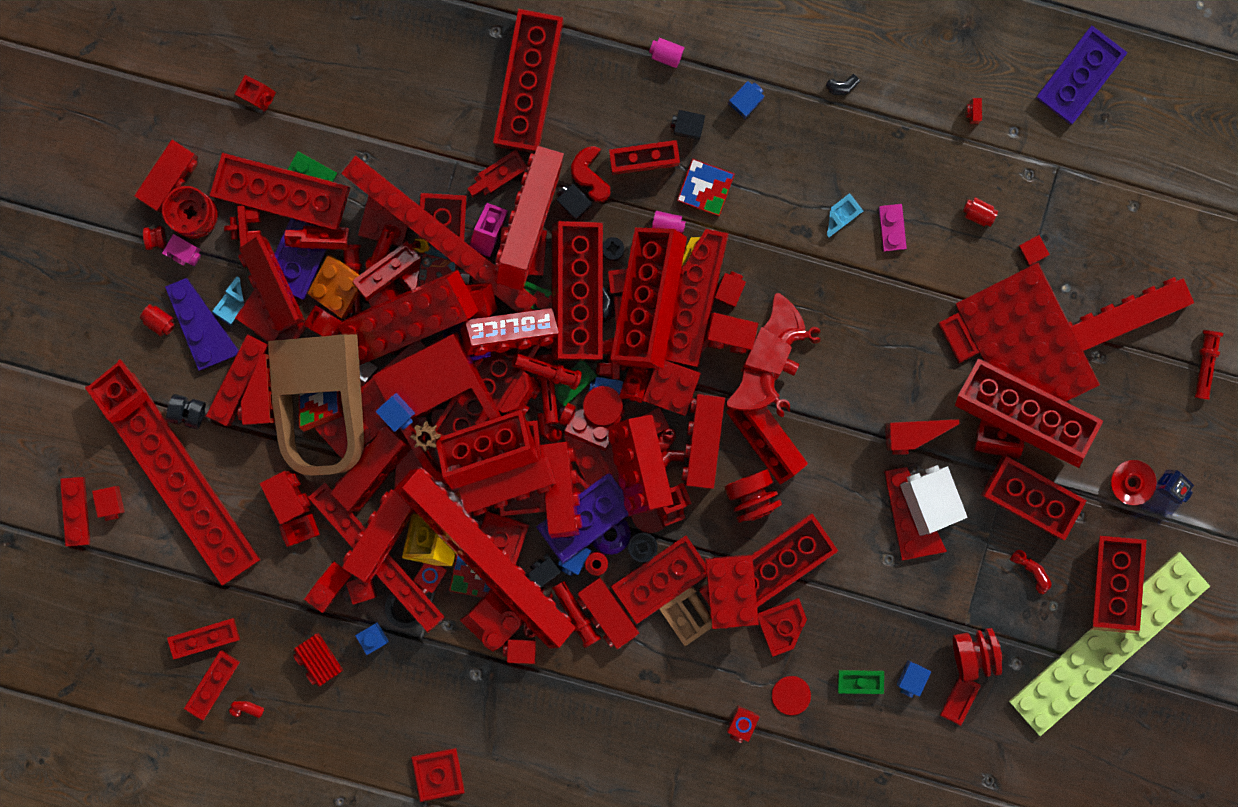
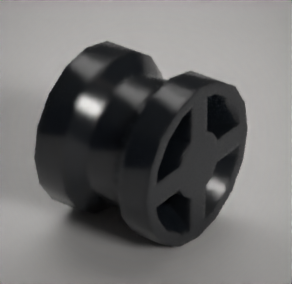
[603,237,624,261]

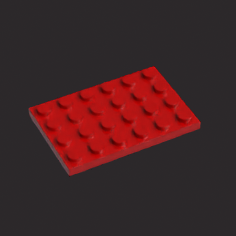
[956,263,1100,402]

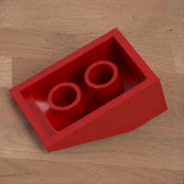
[238,354,275,425]
[885,419,959,455]

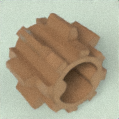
[411,421,441,451]

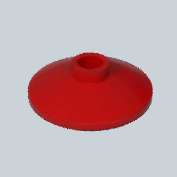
[1111,460,1157,505]

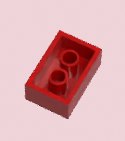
[705,554,759,629]

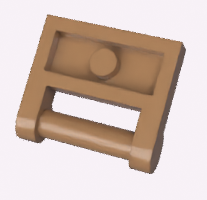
[660,586,712,646]

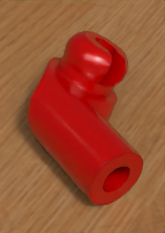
[661,450,684,470]

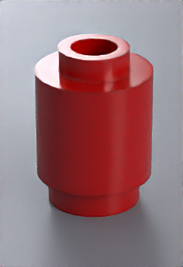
[963,197,998,227]
[139,304,175,337]
[585,552,608,576]

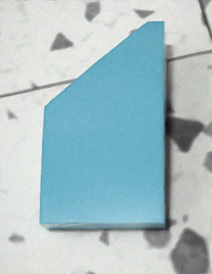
[827,193,864,237]
[212,277,244,326]

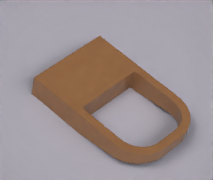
[268,335,364,475]

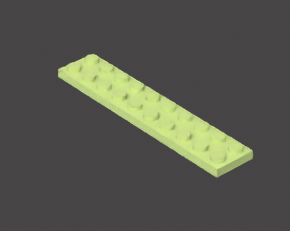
[1009,552,1210,736]

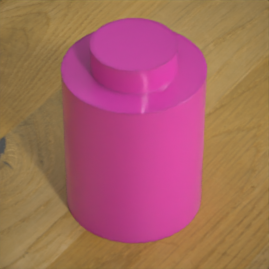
[649,37,685,68]
[652,211,686,234]

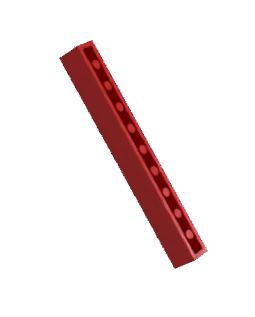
[341,155,537,313]
[394,468,576,649]

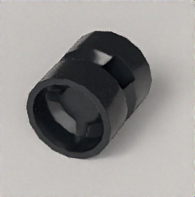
[166,394,206,430]
[628,532,658,562]

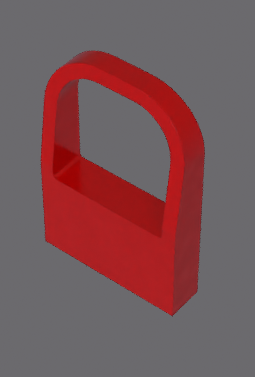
[373,332,501,484]

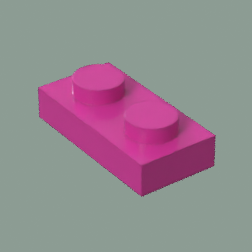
[879,204,907,252]

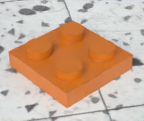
[307,255,359,319]

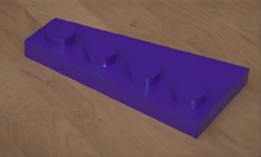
[165,278,239,371]

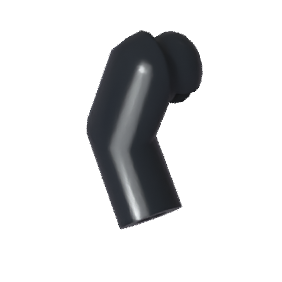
[826,74,861,96]
[603,287,615,322]

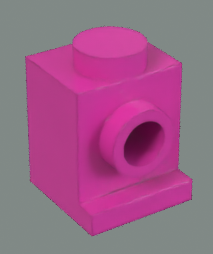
[162,234,201,266]

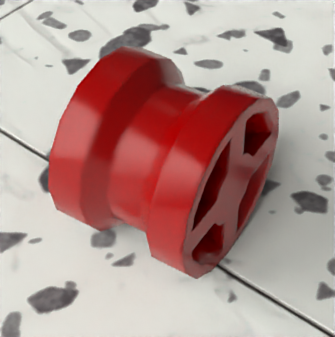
[143,226,166,250]

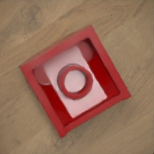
[85,359,147,423]
[499,372,541,415]
[460,589,523,652]

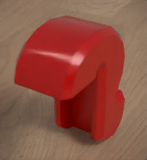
[571,146,611,203]

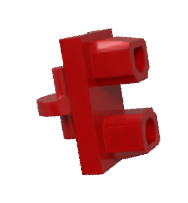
[224,206,261,247]
[596,338,627,379]
[620,367,652,403]

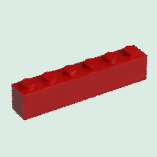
[1069,277,1194,351]

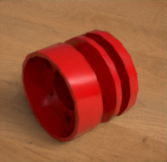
[162,186,218,239]
[724,469,782,522]
[952,628,1002,682]

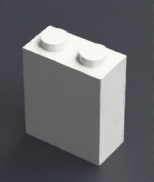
[900,465,968,535]

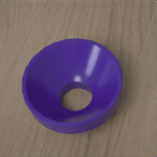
[592,519,631,555]

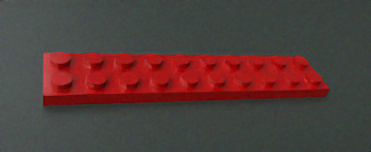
[112,373,261,586]

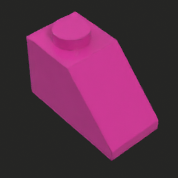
[470,203,508,257]

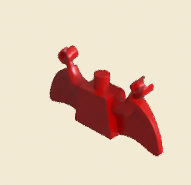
[726,293,821,417]

